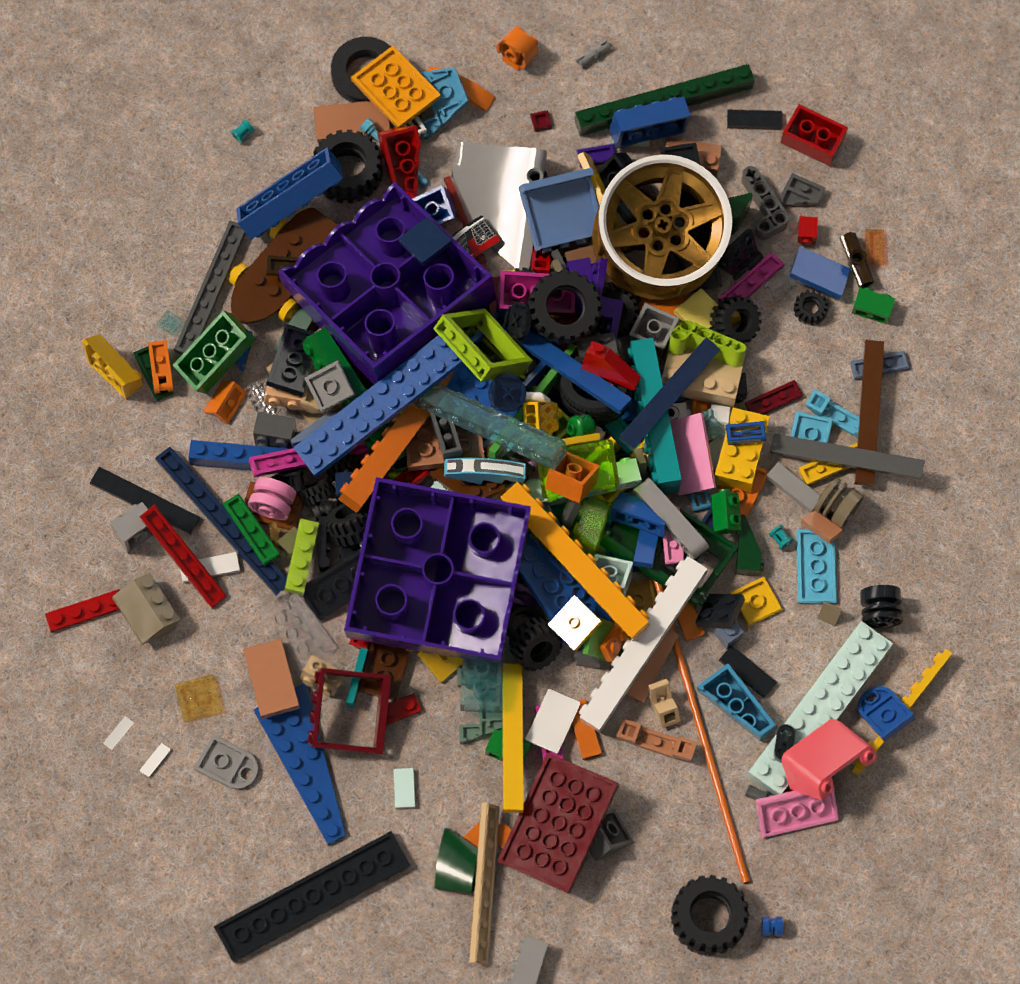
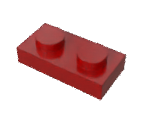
[386,693,421,726]

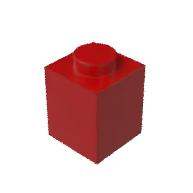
[797,216,818,246]

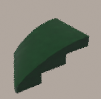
[434,828,478,892]

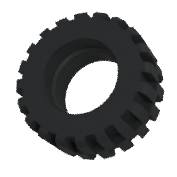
[312,129,383,203]
[528,269,602,345]
[671,875,749,956]

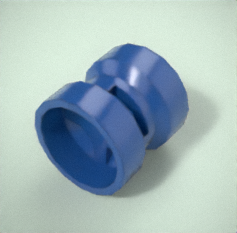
[761,916,783,937]

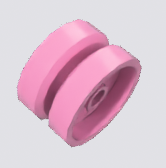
[248,477,297,520]

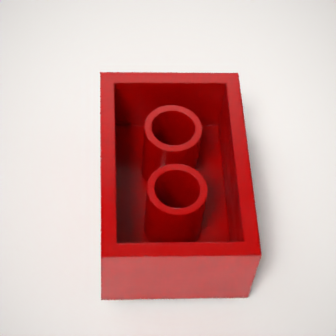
[780,104,848,166]

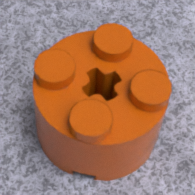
[496,26,538,70]

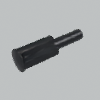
[733,251,764,281]

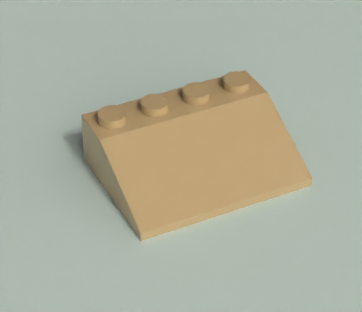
[662,348,745,408]

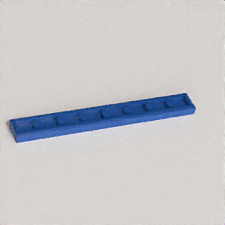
[502,325,632,414]

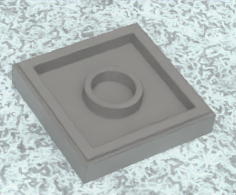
[304,360,356,412]

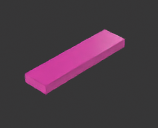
[718,252,785,300]

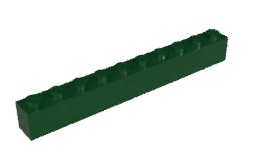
[574,64,755,137]

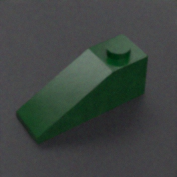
[735,514,764,576]

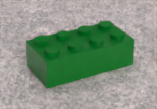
[173,311,256,394]

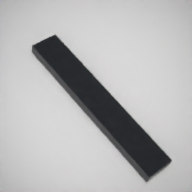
[90,467,200,535]

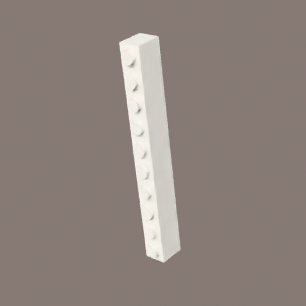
[579,556,707,733]

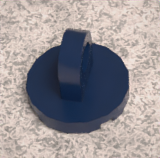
[488,373,526,412]

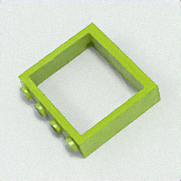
[433,308,533,382]

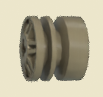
[814,477,864,528]

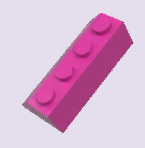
[496,270,575,317]

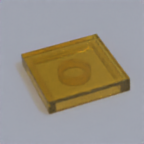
[174,674,222,722]

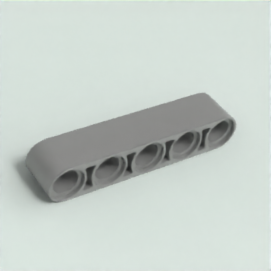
[633,478,709,560]

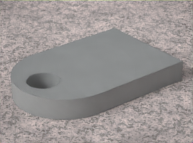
[194,735,258,790]

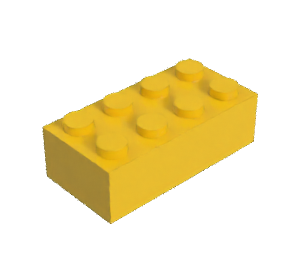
[715,408,770,493]

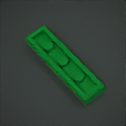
[222,494,280,566]

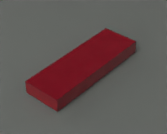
[744,380,804,415]

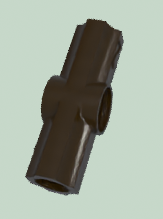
[840,232,874,288]

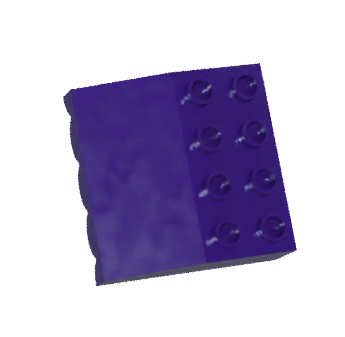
[278,182,496,385]
[344,477,531,664]

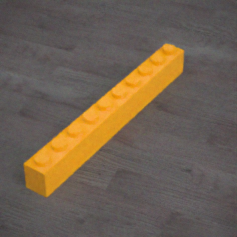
[500,482,650,641]

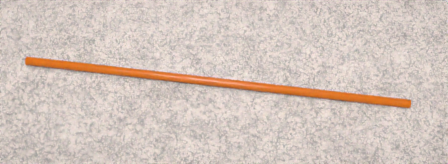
[653,580,750,883]

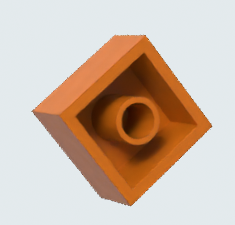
[545,451,600,504]

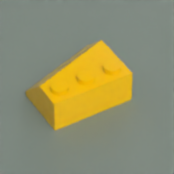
[82,334,143,400]

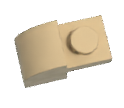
[648,679,681,728]

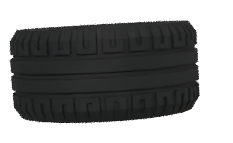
[560,355,632,426]

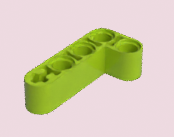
[668,320,746,367]

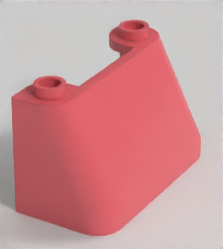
[782,719,878,801]

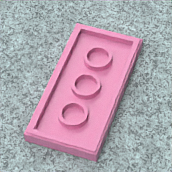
[670,413,717,496]
[755,786,839,838]

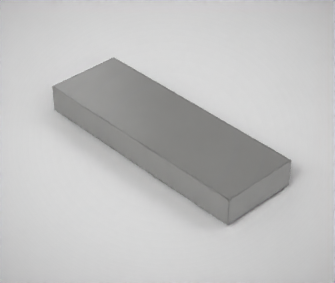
[765,462,820,513]

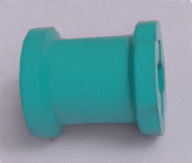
[230,119,255,144]
[769,524,794,550]

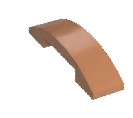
[616,719,698,761]

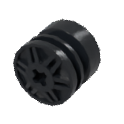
[860,585,903,628]

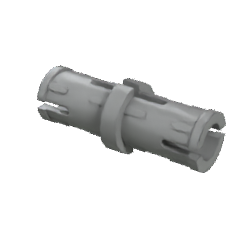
[575,39,611,68]

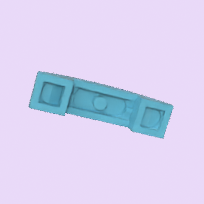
[805,389,880,438]

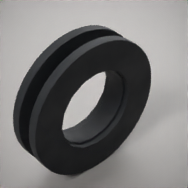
[331,37,391,103]

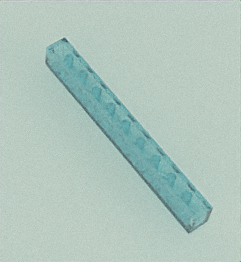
[412,384,567,470]

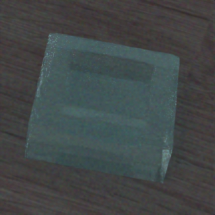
[156,310,183,336]

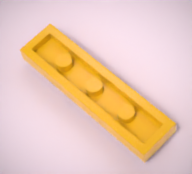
[798,443,857,486]

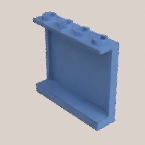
[518,167,599,253]

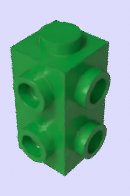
[711,489,741,535]

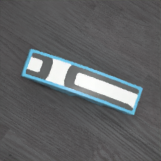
[444,458,525,484]

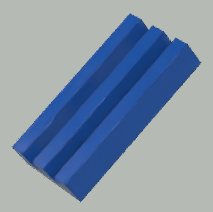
[725,421,766,445]

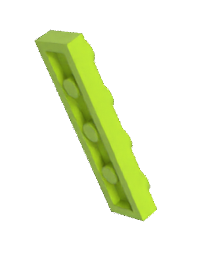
[284,518,319,595]

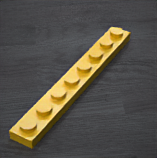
[852,649,952,776]

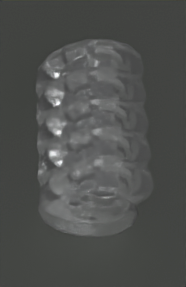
[245,381,282,415]

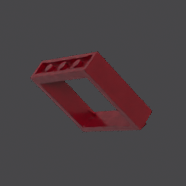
[307,668,391,754]

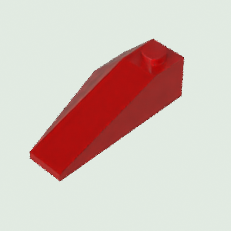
[377,125,421,199]

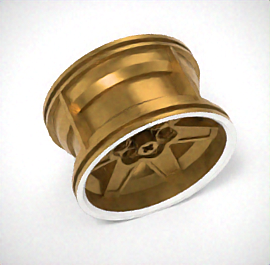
[592,155,732,302]

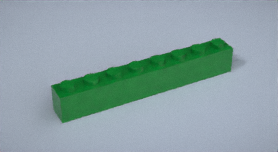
[302,327,407,467]

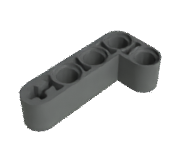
[741,166,789,240]

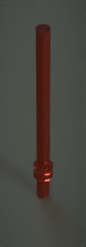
[444,176,490,273]

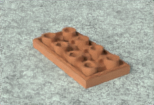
[313,101,390,142]
[626,630,679,704]
[243,639,300,719]

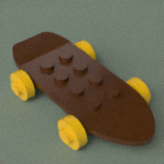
[229,207,338,324]

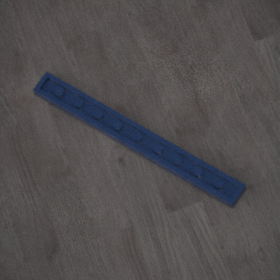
[155,447,287,598]

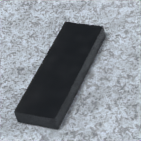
[727,109,782,130]
[719,645,777,698]

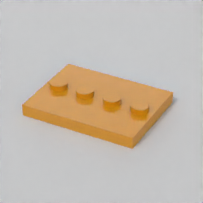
[351,46,441,128]

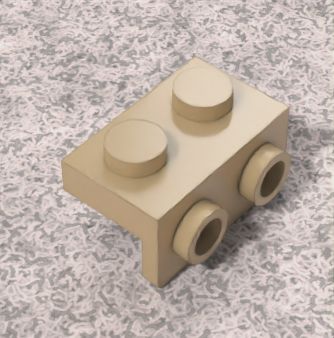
[299,655,344,697]

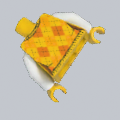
[513,392,563,450]

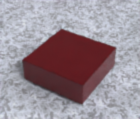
[530,110,552,132]

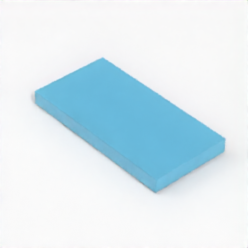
[796,529,837,604]

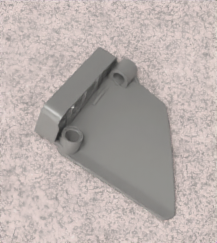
[451,142,547,270]

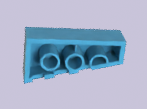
[697,664,776,741]

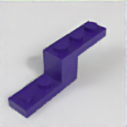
[590,258,623,341]

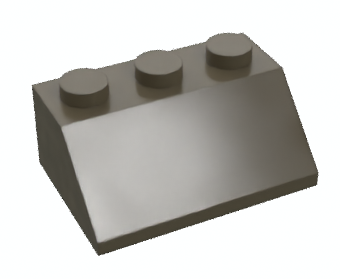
[112,573,180,645]

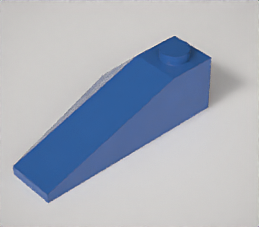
[413,185,455,225]

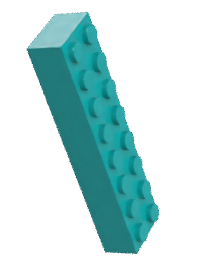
[626,338,682,495]

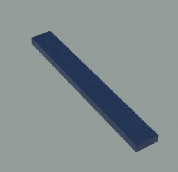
[618,337,720,451]

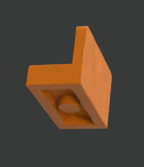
[204,381,247,424]

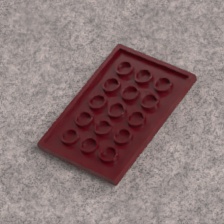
[497,753,620,894]

